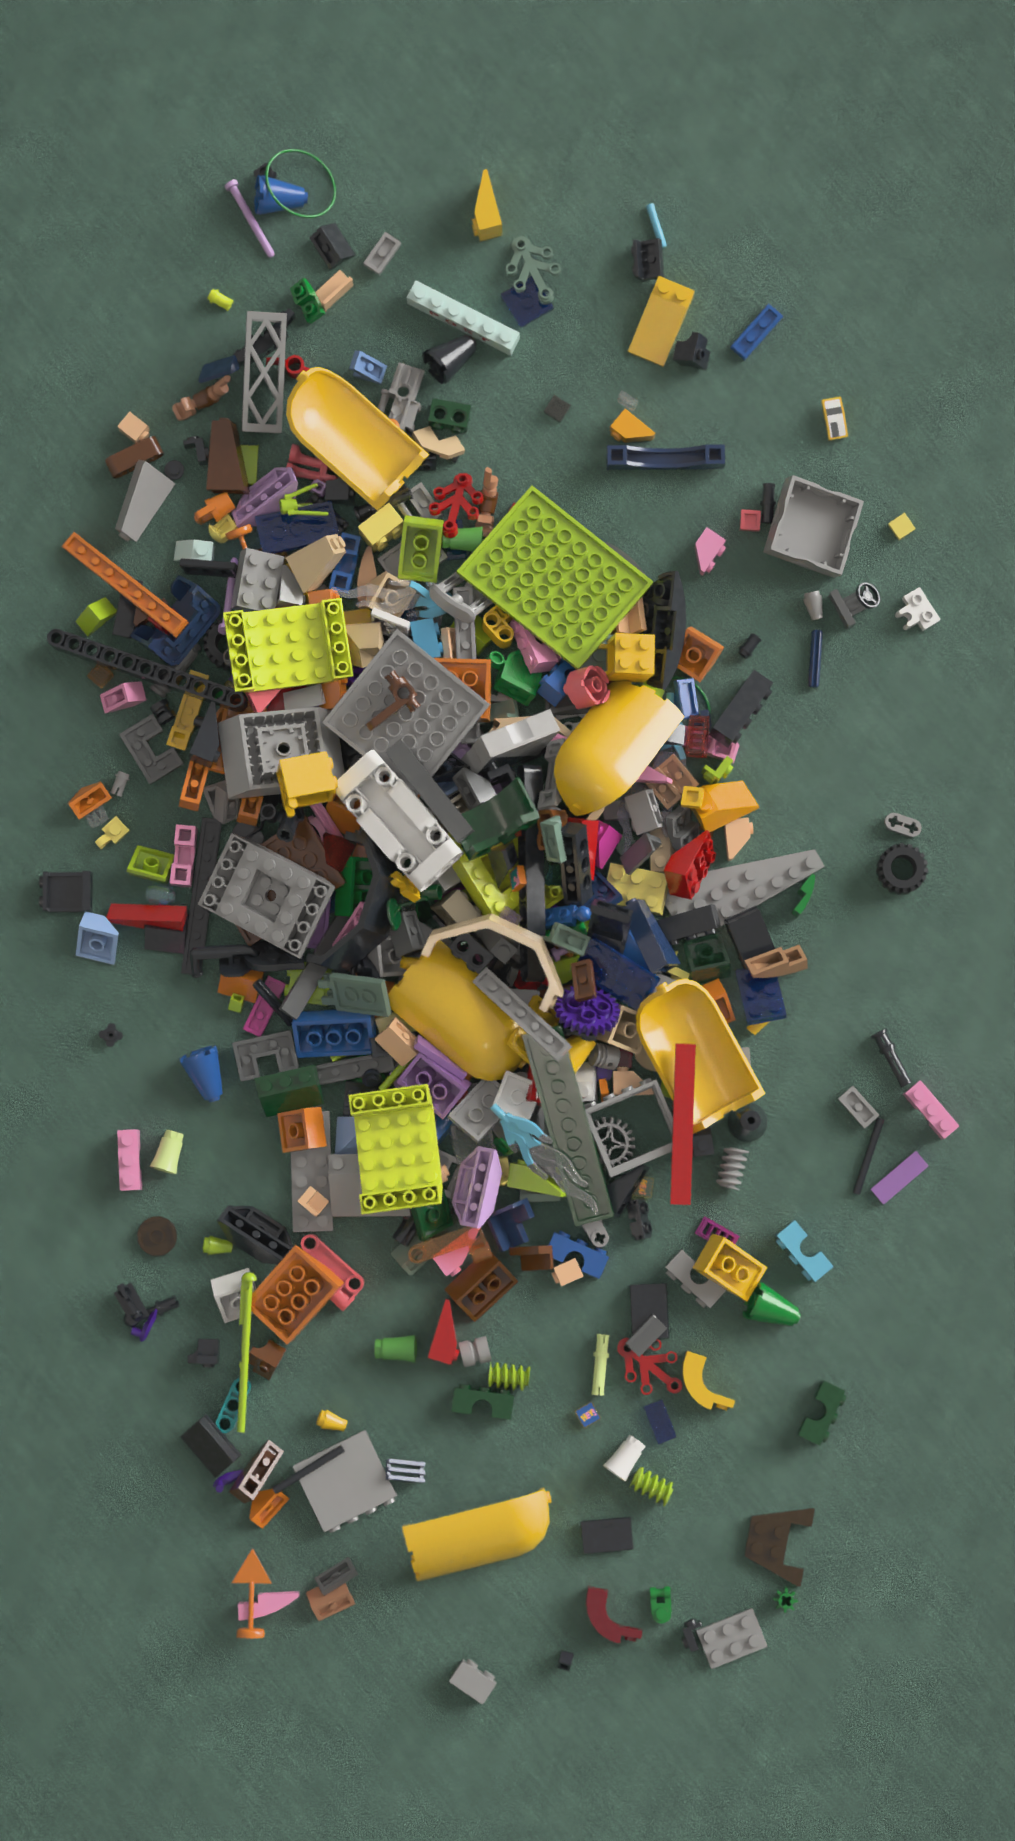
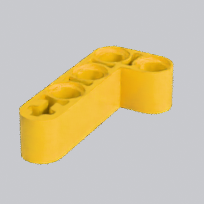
[482,605,514,649]

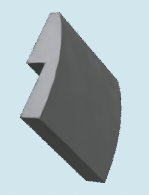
[666,805,699,852]

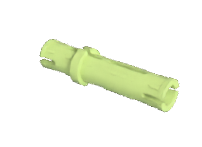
[591,1334,609,1396]

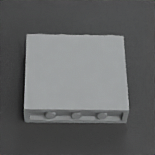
[293,1429,397,1533]

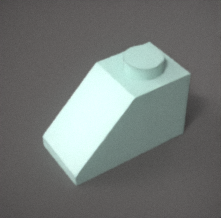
[174,539,215,562]

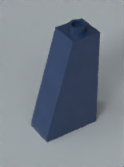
[624,898,681,973]

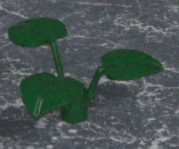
[387,858,443,931]

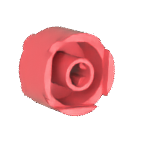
[563,665,610,710]

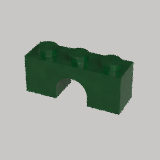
[797,1380,847,1446]
[451,1384,514,1420]

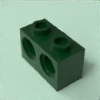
[428,398,471,434]

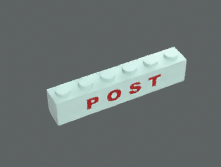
[407,281,520,356]

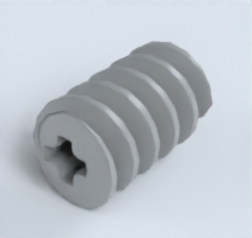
[716,1147,749,1190]

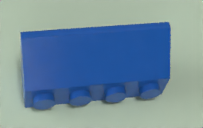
[292,1010,376,1058]

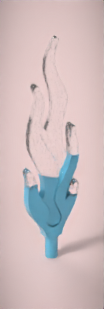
[331,579,453,618]
[490,1103,599,1215]

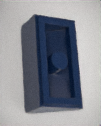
[198,355,240,383]

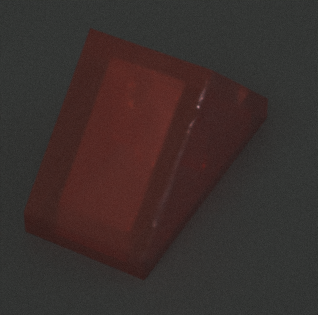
[323,832,355,872]

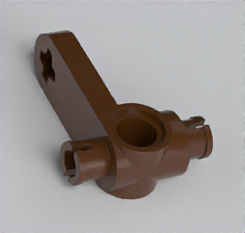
[366,670,421,731]

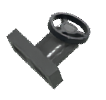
[828,582,880,630]

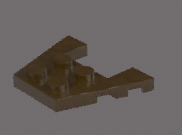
[744,1508,815,1587]

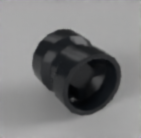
[150,698,177,725]

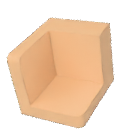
[298,1186,329,1217]

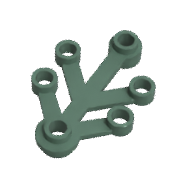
[506,236,561,305]

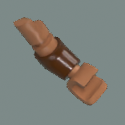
[172,375,231,421]
[475,467,498,537]

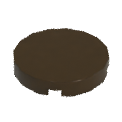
[137,1216,177,1256]

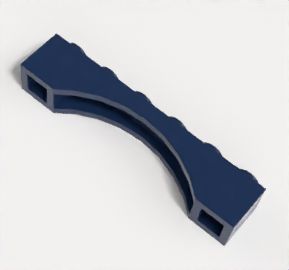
[606,444,725,470]

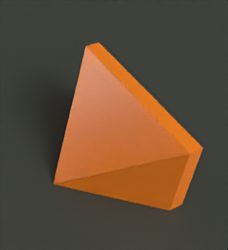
[68,781,112,820]
[249,1489,289,1529]

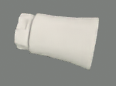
[603,1435,645,1482]

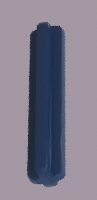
[808,630,823,688]

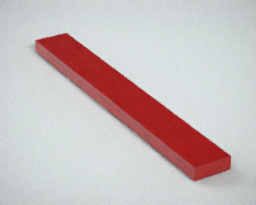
[670,1043,696,1205]

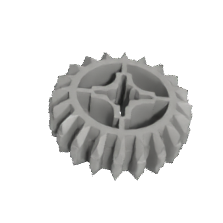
[594,1117,635,1171]

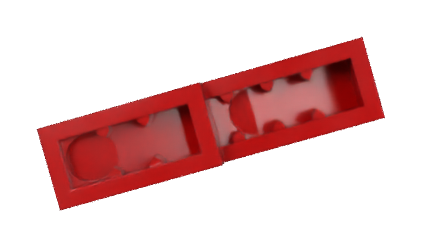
[106,903,188,931]

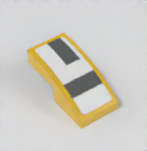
[821,396,848,440]

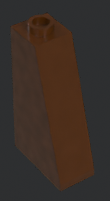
[206,418,250,495]

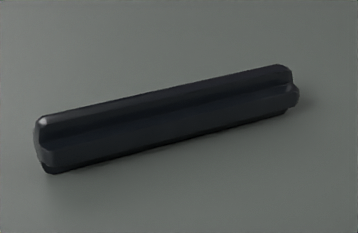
[253,979,293,1026]

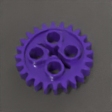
[554,986,620,1036]

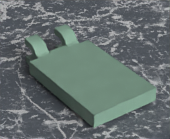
[317,973,392,1017]

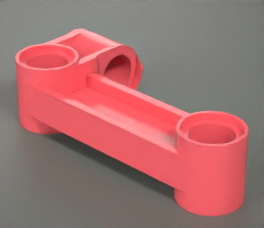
[301,1234,365,1311]

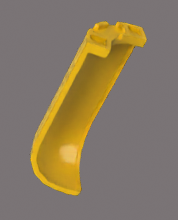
[286,367,429,511]
[554,681,684,816]
[388,940,527,1081]
[636,979,765,1134]
[402,1488,552,1582]

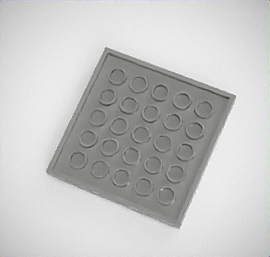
[322,629,490,796]

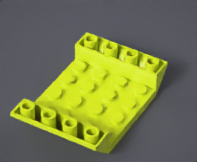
[223,598,353,692]
[348,1084,443,1215]

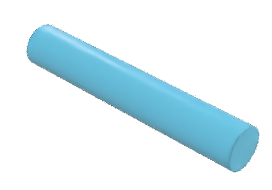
[646,203,667,249]

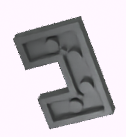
[119,714,184,785]
[232,1030,299,1081]

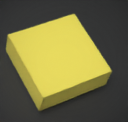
[888,513,916,540]

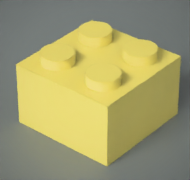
[358,503,404,553]

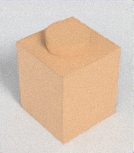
[117,412,150,444]
[551,1258,583,1286]

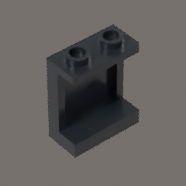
[39,871,93,913]

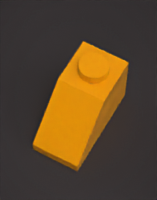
[610,409,655,443]

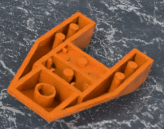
[179,698,267,826]

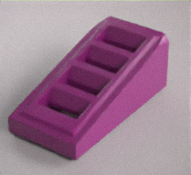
[695,1216,740,1244]

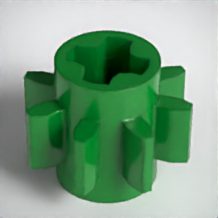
[772,1587,798,1613]

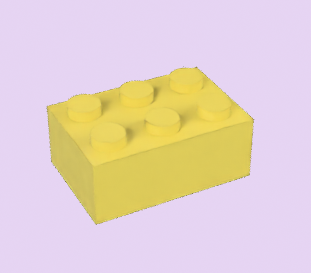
[607,863,668,916]

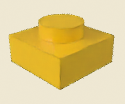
[681,786,704,809]

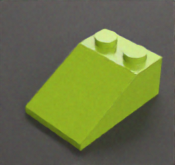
[398,515,444,583]

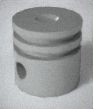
[588,1043,620,1070]

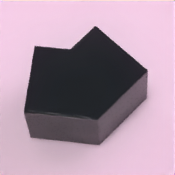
[557,1649,574,1671]

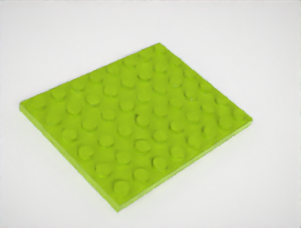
[456,485,654,669]

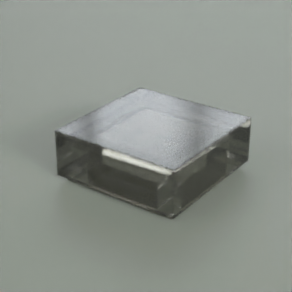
[544,395,571,423]

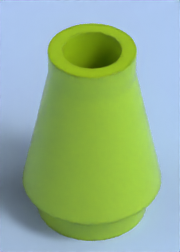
[203,1235,232,1255]

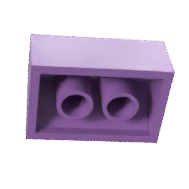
[396,1052,472,1119]

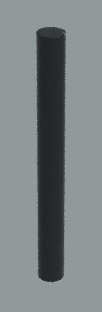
[852,1117,885,1195]
[272,1445,345,1494]

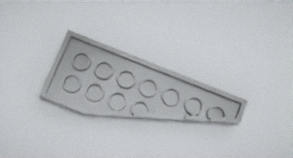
[665,849,825,945]

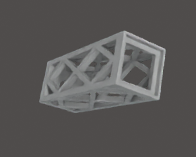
[242,311,287,434]

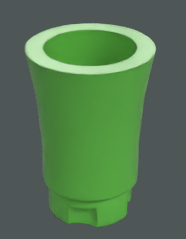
[442,526,483,552]
[375,1335,417,1363]

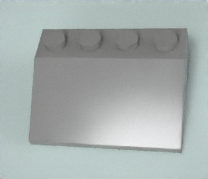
[329,1154,411,1217]

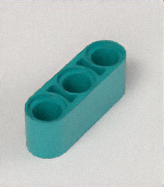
[216,1378,251,1433]

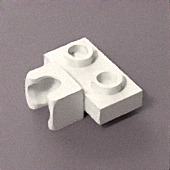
[895,587,941,631]

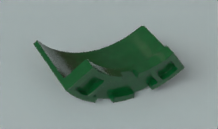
[460,777,540,861]

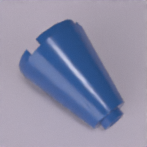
[254,175,308,214]
[179,1045,223,1103]

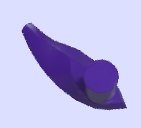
[131,1309,157,1342]
[212,1470,243,1492]

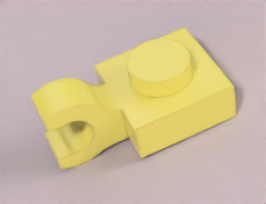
[95,816,130,849]

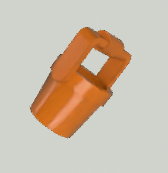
[194,492,236,525]

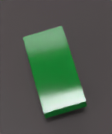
[290,278,325,324]

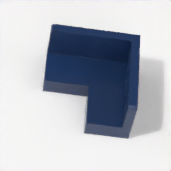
[487,1198,535,1252]

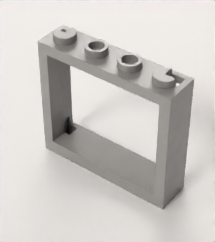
[584,1078,673,1177]

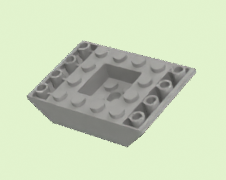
[218,707,345,799]
[198,833,335,959]

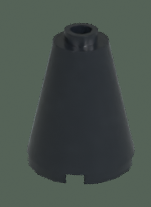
[422,335,477,385]
[728,1103,767,1142]

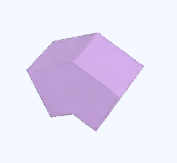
[309,479,326,498]

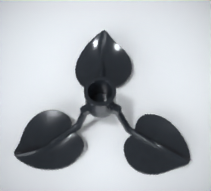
[232,794,321,845]

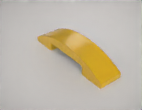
[166,670,209,751]

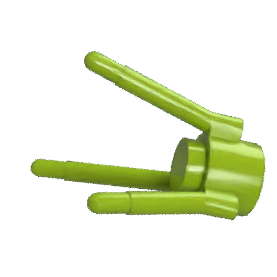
[279,483,328,516]

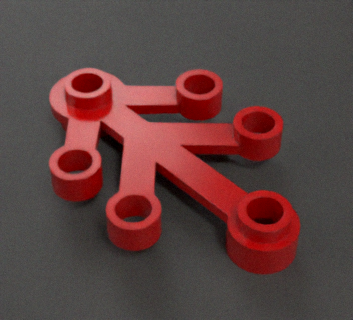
[429,473,484,538]
[617,1338,683,1395]

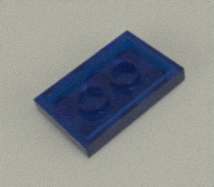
[735,969,787,1026]

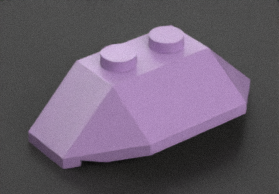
[232,467,298,528]
[452,1146,502,1229]

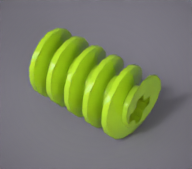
[488,1362,530,1391]
[629,1466,673,1507]

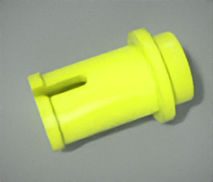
[207,289,234,311]

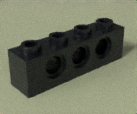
[560,822,593,906]

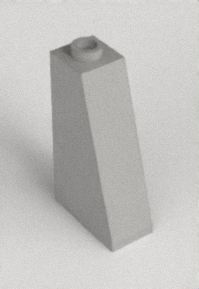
[115,460,175,542]

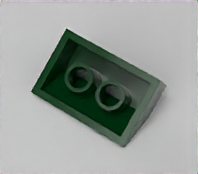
[254,1065,325,1117]

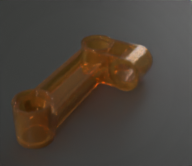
[408,1226,493,1264]

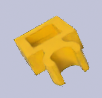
[390,871,420,902]

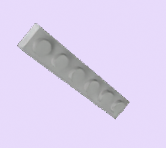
[472,967,572,1061]

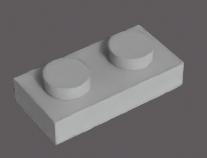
[363,232,402,276]
[838,1086,879,1129]

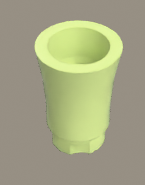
[150,1130,184,1175]

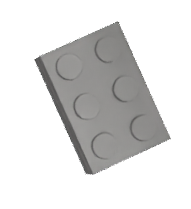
[230,548,284,612]

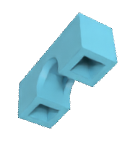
[775,1220,834,1282]

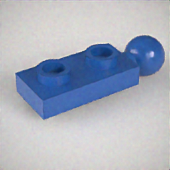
[545,905,591,930]

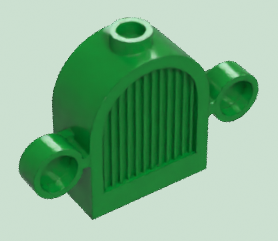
[487,650,542,706]

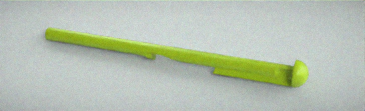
[237,1272,257,1433]

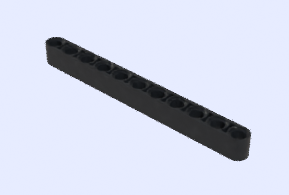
[47,629,248,712]
[517,764,546,982]

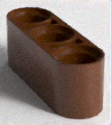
[105,436,164,479]

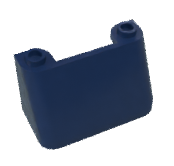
[130,575,221,666]

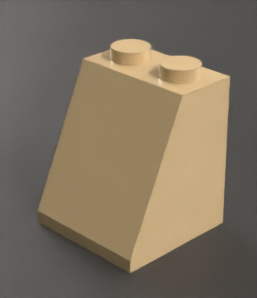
[286,534,346,593]
[597,1004,643,1055]

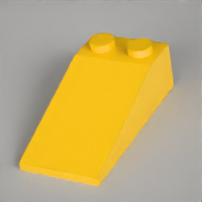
[628,276,695,367]

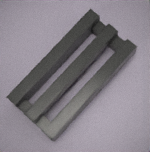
[314,1557,358,1596]

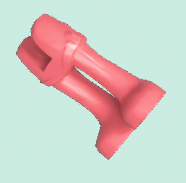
[286,444,338,483]

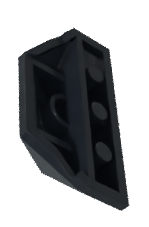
[217,1205,294,1264]

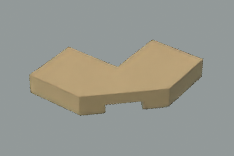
[412,426,465,460]

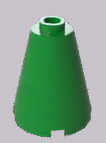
[742,1281,801,1326]

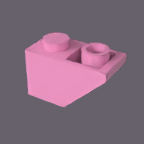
[695,527,727,576]

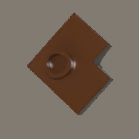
[249,1339,287,1381]

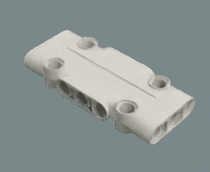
[336,750,463,892]

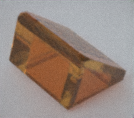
[87,664,114,689]

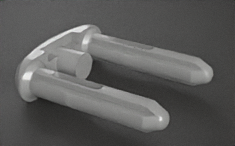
[429,572,493,623]

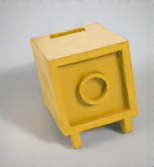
[598,633,655,683]
[276,751,338,818]

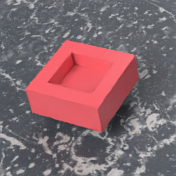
[740,509,761,532]

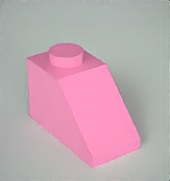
[100,681,146,713]

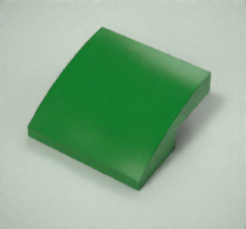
[791,873,815,918]

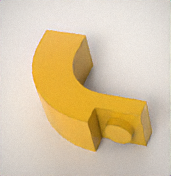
[682,1351,735,1410]

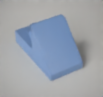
[349,350,387,384]

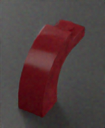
[586,1586,643,1644]

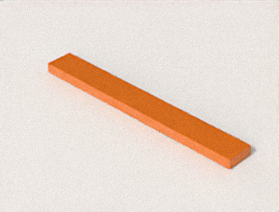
[61,532,189,637]

